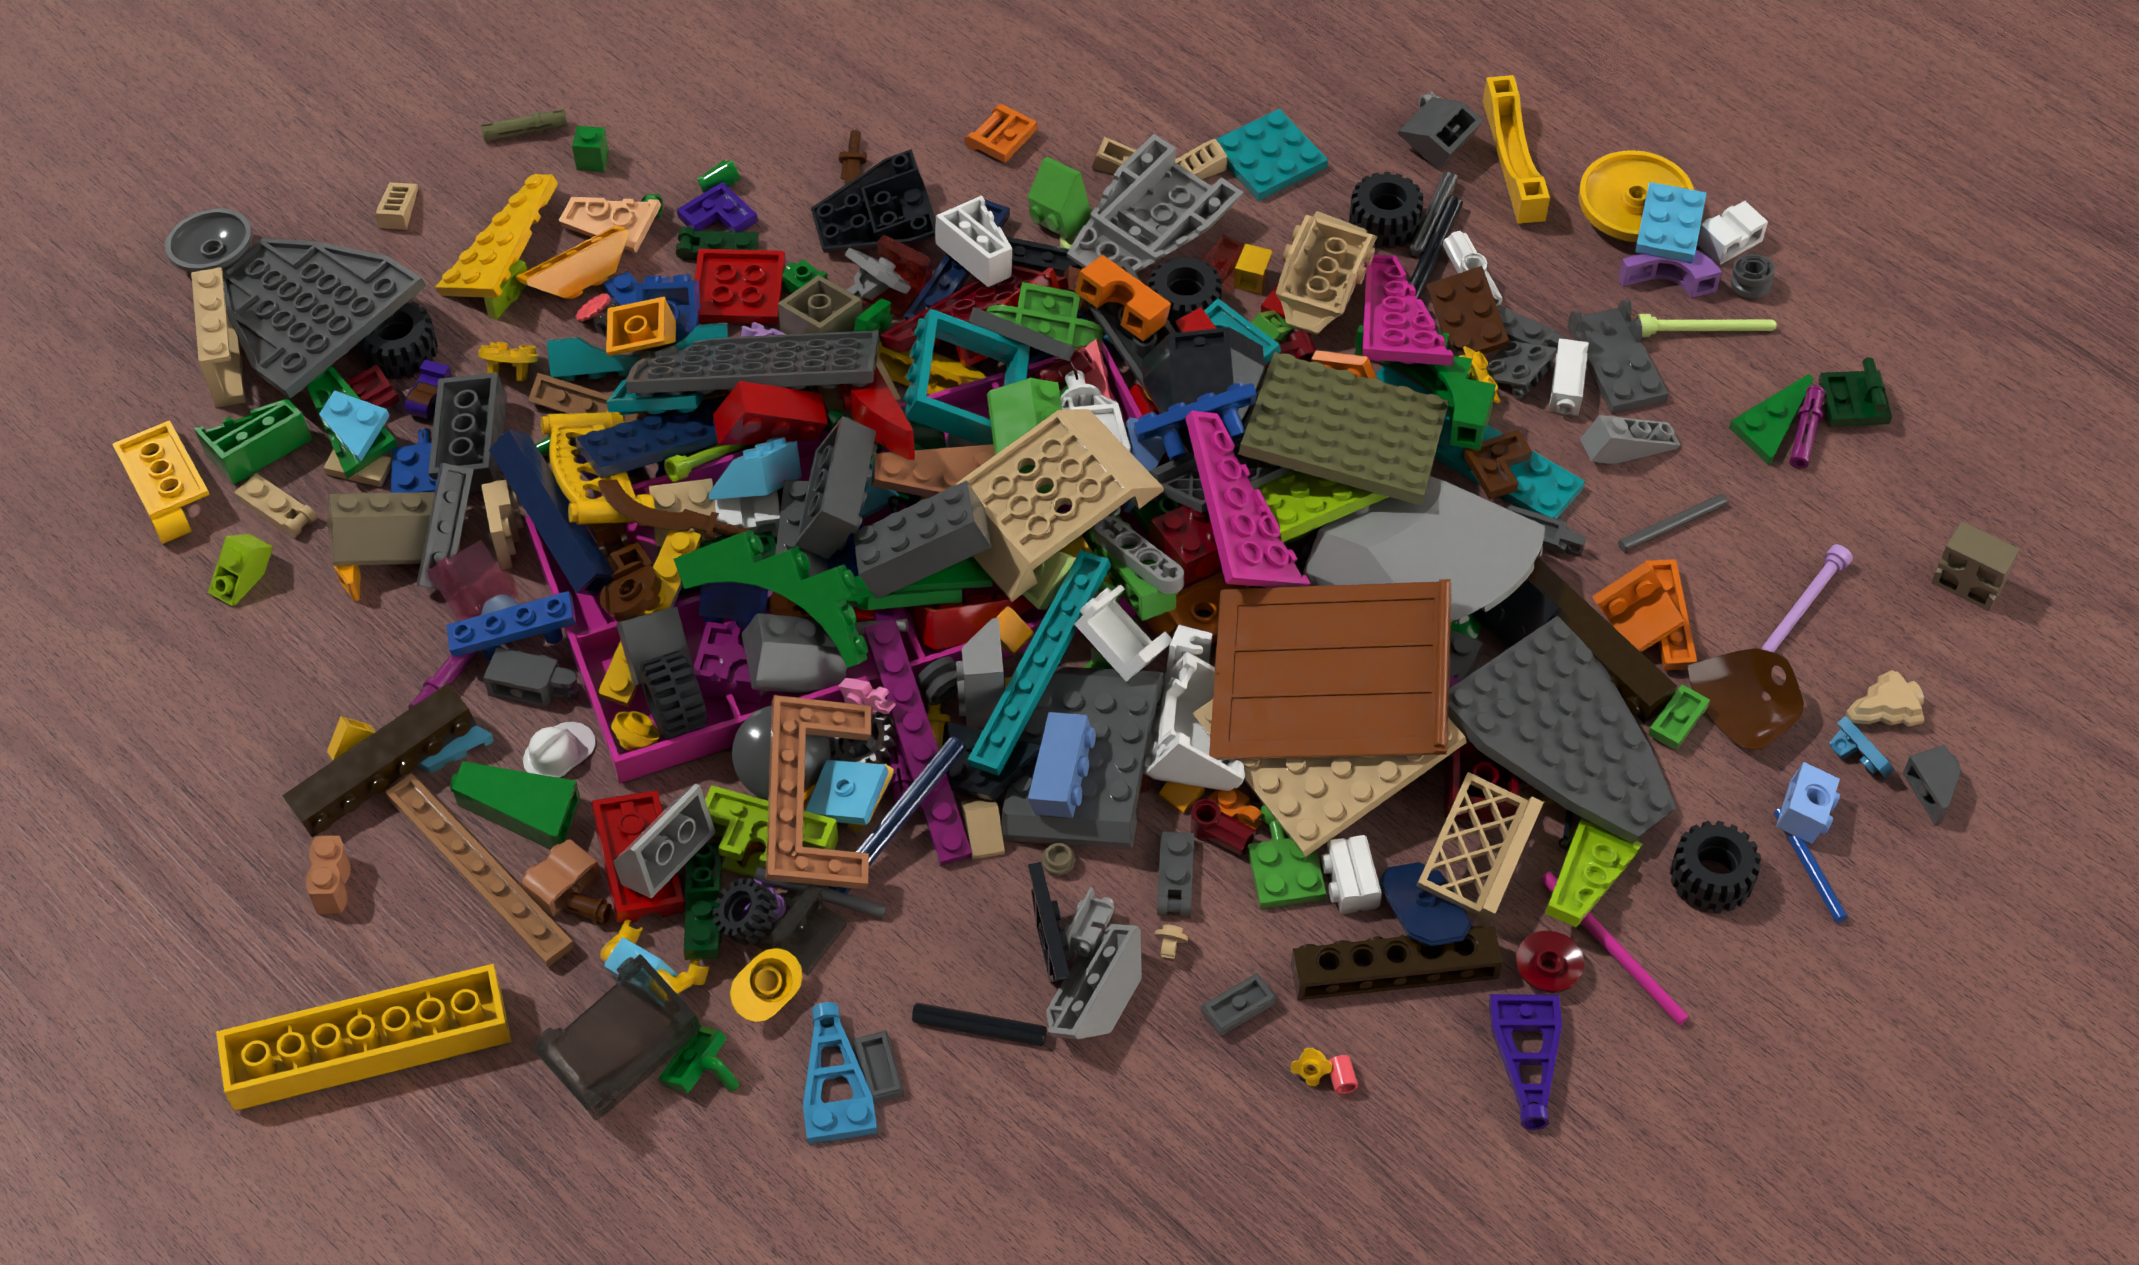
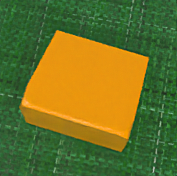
[333,565,361,602]
[996,606,1034,655]
[1159,782,1205,814]

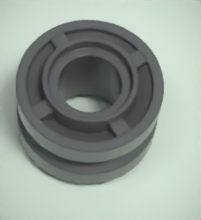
[1731,254,1775,299]
[915,656,958,705]

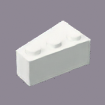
[935,196,1012,287]

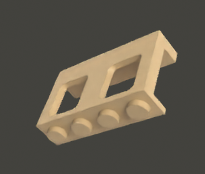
[191,267,246,408]

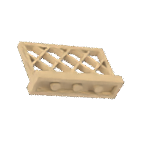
[1416,772,1544,925]

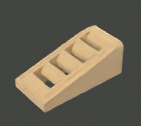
[1092,137,1136,174]
[1175,139,1227,180]
[375,182,418,230]

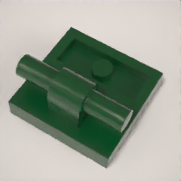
[1818,357,1892,427]

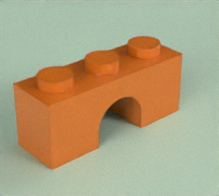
[1075,254,1171,341]

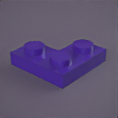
[677,182,758,232]

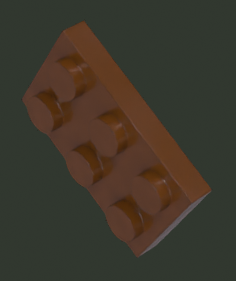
[1426,266,1510,356]

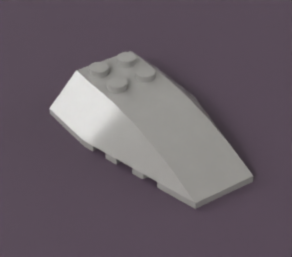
[1067,134,1244,273]

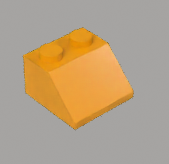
[606,297,676,356]

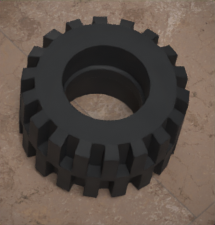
[1349,172,1424,248]
[1149,256,1222,333]
[359,302,438,379]
[639,650,707,740]
[1670,821,1761,913]

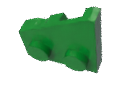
[854,299,892,339]

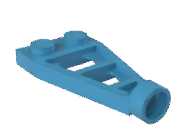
[803,1002,878,1144]

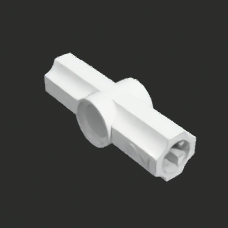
[1443,230,1502,306]

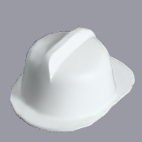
[523,722,596,778]

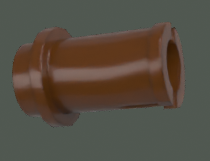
[566,892,612,924]

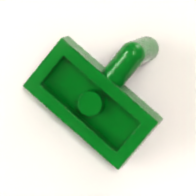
[658,1024,739,1093]

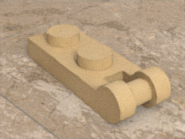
[234,473,318,538]

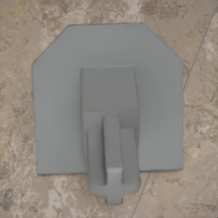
[845,248,911,300]

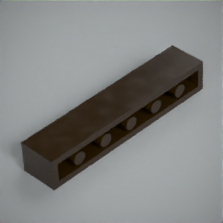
[282,683,477,837]

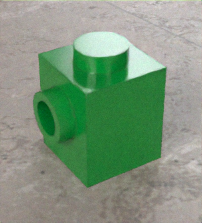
[572,126,609,172]

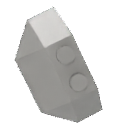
[1046,924,1142,1040]

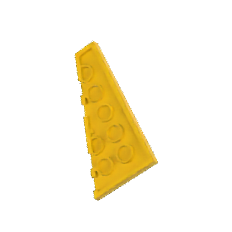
[435,174,558,298]

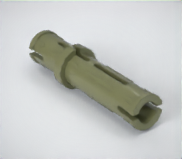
[481,109,568,142]

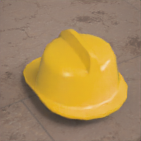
[730,948,803,1022]

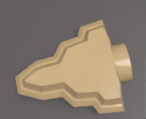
[1846,670,1924,727]

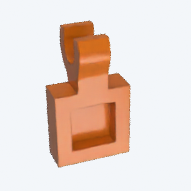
[1207,788,1262,830]

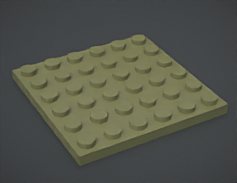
[1238,352,1449,506]

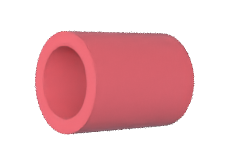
[1329,1055,1359,1095]

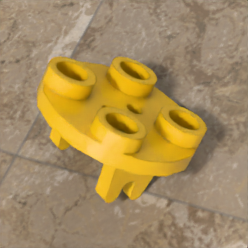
[478,342,539,382]

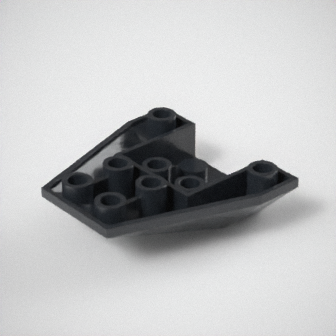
[811,149,936,253]
[1142,327,1265,444]

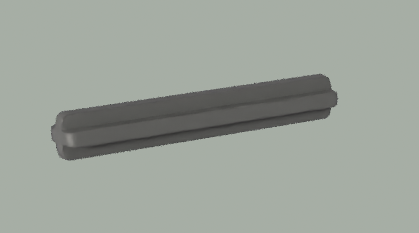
[1409,171,1458,258]

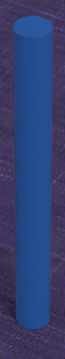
[1773,807,1848,923]

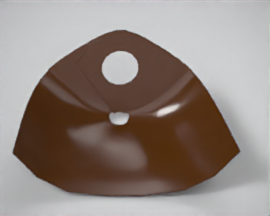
[1687,648,1804,749]

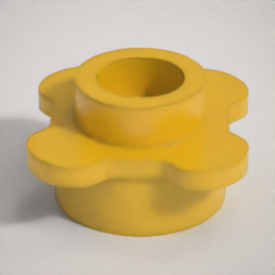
[1290,1048,1332,1086]

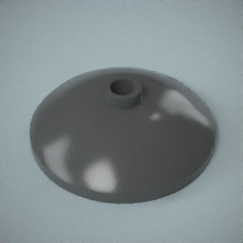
[165,208,253,272]
[732,705,831,800]

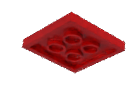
[694,249,786,324]

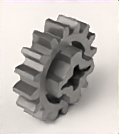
[828,711,897,764]

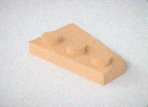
[559,197,661,253]

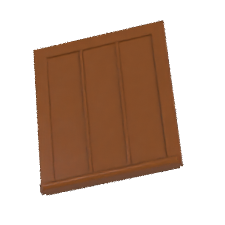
[1209,579,1452,760]

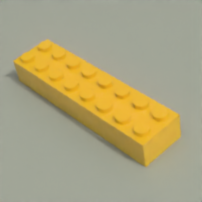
[216,964,512,1111]

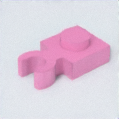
[838,678,896,714]

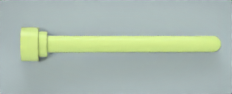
[1635,314,1777,337]

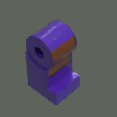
[405,360,452,420]

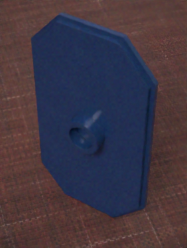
[1379,862,1472,946]

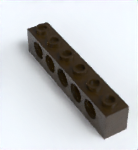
[1291,926,1503,1001]

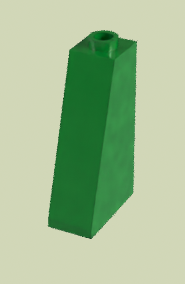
[450,761,580,850]

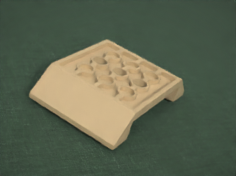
[956,409,1164,601]

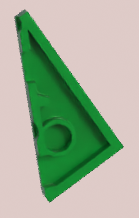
[1729,374,1814,465]

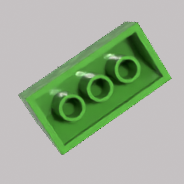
[987,378,1062,494]

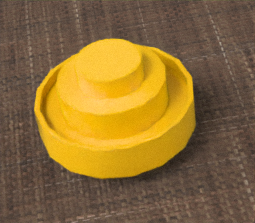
[611,711,660,751]

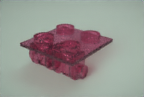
[427,540,515,621]

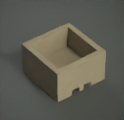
[1931,521,2020,611]

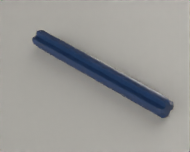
[829,736,966,894]

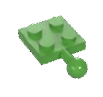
[1247,805,1327,909]

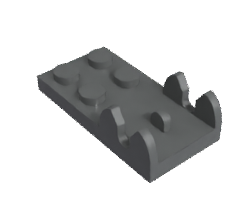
[1567,299,1669,414]

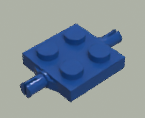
[391,428,436,493]

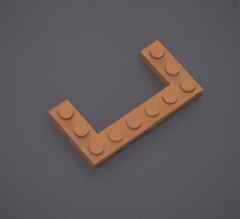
[765,695,871,890]

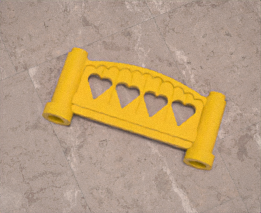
[540,409,655,526]

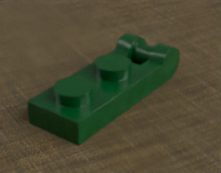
[676,227,759,260]

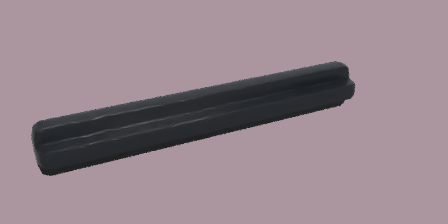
[912,1003,1047,1046]

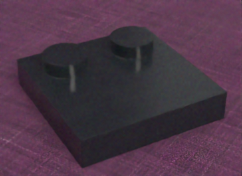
[1474,578,1563,648]

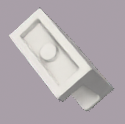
[1074,585,1172,682]

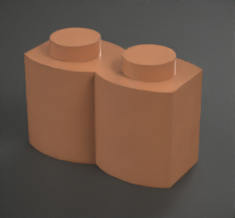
[306,835,351,914]
[521,839,600,917]

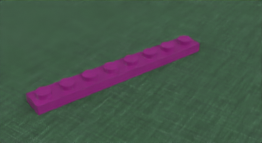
[864,619,972,866]

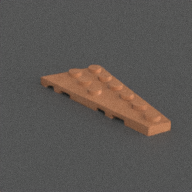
[871,444,995,498]

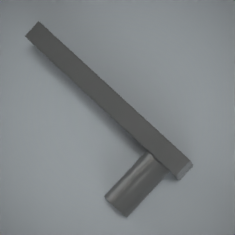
[416,463,474,592]

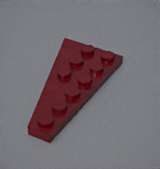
[879,265,1069,352]

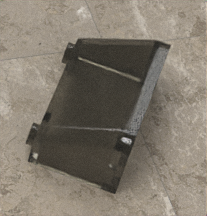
[532,954,701,1120]

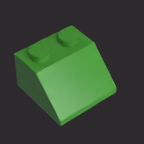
[1027,157,1091,238]

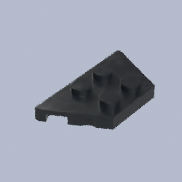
[942,721,1040,802]
[1028,862,1070,983]

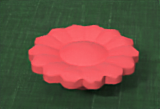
[575,294,611,322]

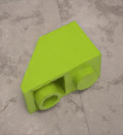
[207,534,273,606]

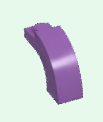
[1618,250,1722,298]

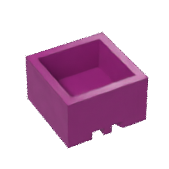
[693,622,762,704]

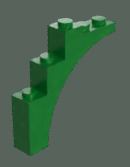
[1355,325,1496,450]
[673,529,868,668]

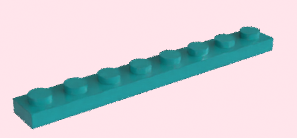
[968,550,1111,776]

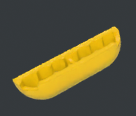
[878,342,986,395]

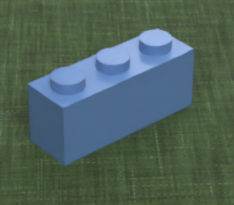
[1028,712,1096,818]

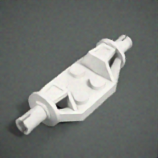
[1060,370,1131,517]

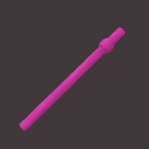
[1541,871,1689,1026]

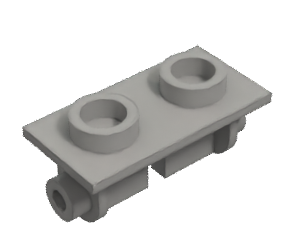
[1065,887,1115,960]

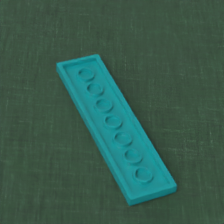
[1376,365,1585,519]

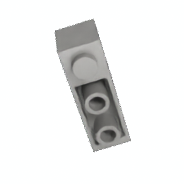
[1580,415,1680,464]

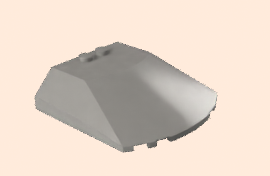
[1303,476,1545,624]

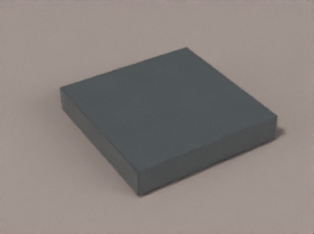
[616,606,694,685]

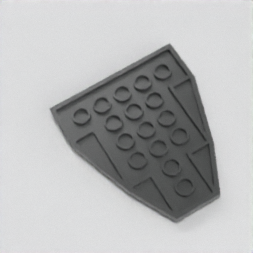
[222,238,426,399]
[1448,616,1676,843]

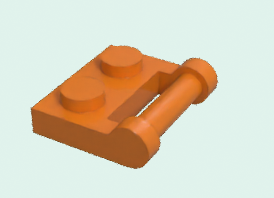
[964,104,1038,163]

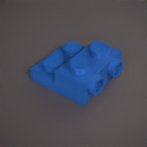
[636,274,701,342]

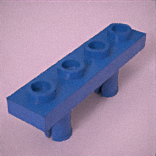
[1134,382,1257,461]
[446,591,576,661]

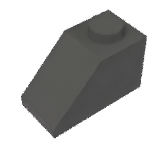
[1903,744,1961,825]

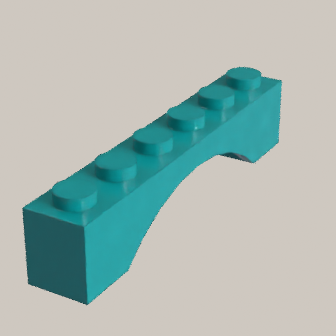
[547,323,728,381]

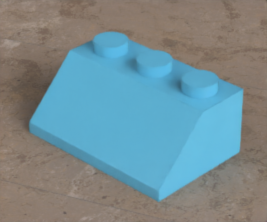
[709,437,802,500]

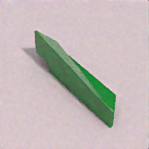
[845,556,993,610]

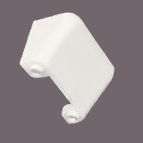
[1143,652,1245,791]

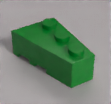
[194,398,312,485]

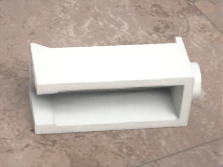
[1549,338,1589,416]

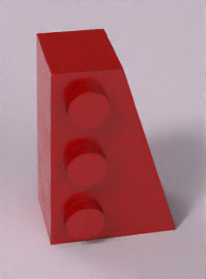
[713,381,828,445]

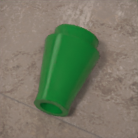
[697,159,741,193]

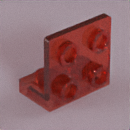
[863,235,932,318]

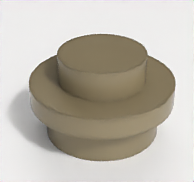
[1042,843,1075,875]

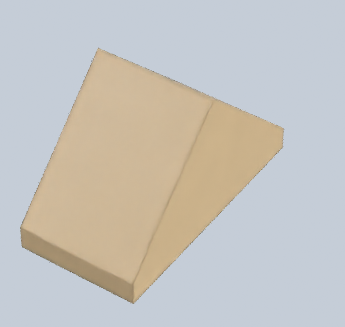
[960,798,1005,860]

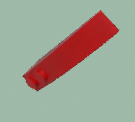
[837,366,915,460]

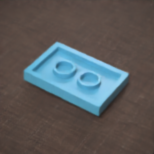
[1635,182,1707,263]

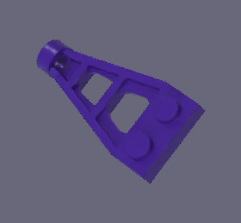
[1489,994,1562,1130]

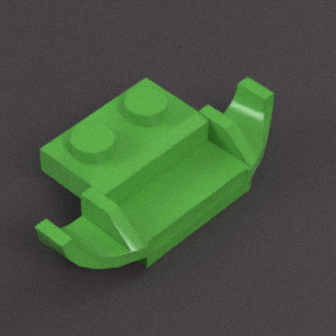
[986,282,1104,349]

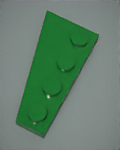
[306,366,398,479]

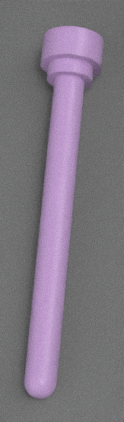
[1761,544,1853,652]

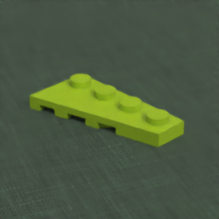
[1545,818,1643,927]

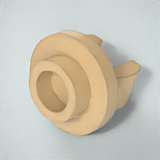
[1154,925,1188,960]

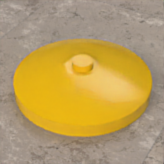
[1578,150,1694,242]

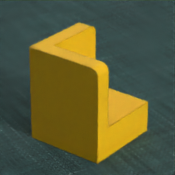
[1234,243,1272,295]
[327,716,376,761]

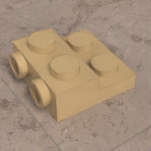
[481,480,524,570]

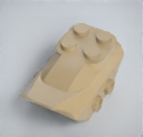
[1275,215,1378,334]

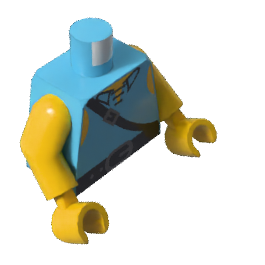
[600,919,710,1007]

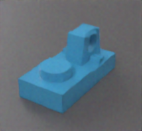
[1829,716,1895,778]

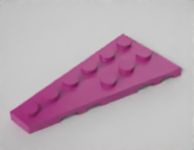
[1362,254,1454,366]
[1185,411,1311,588]

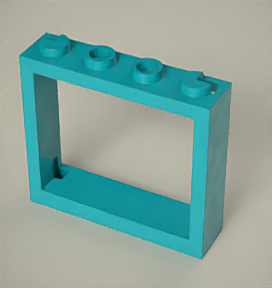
[903,308,1030,445]

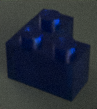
[697,582,768,628]

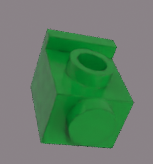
[782,259,827,295]

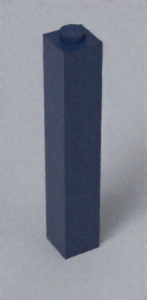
[489,430,614,596]

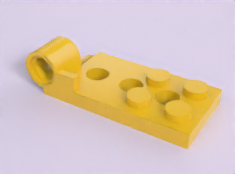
[112,420,210,544]

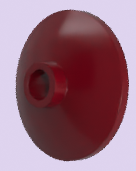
[1516,931,1585,993]

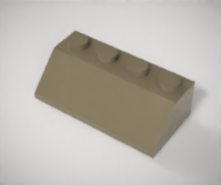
[327,492,460,566]

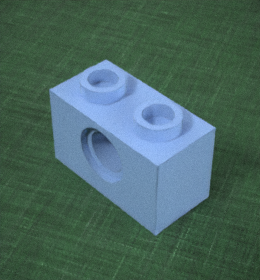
[1776,762,1840,844]

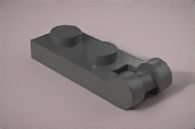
[1157,831,1194,917]

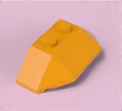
[516,225,629,299]

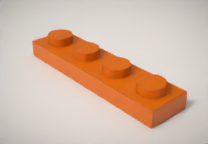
[1646,559,1697,671]

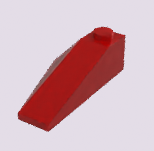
[908,591,1035,652]

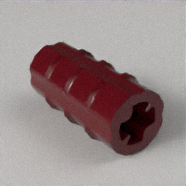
[1030,346,1095,390]

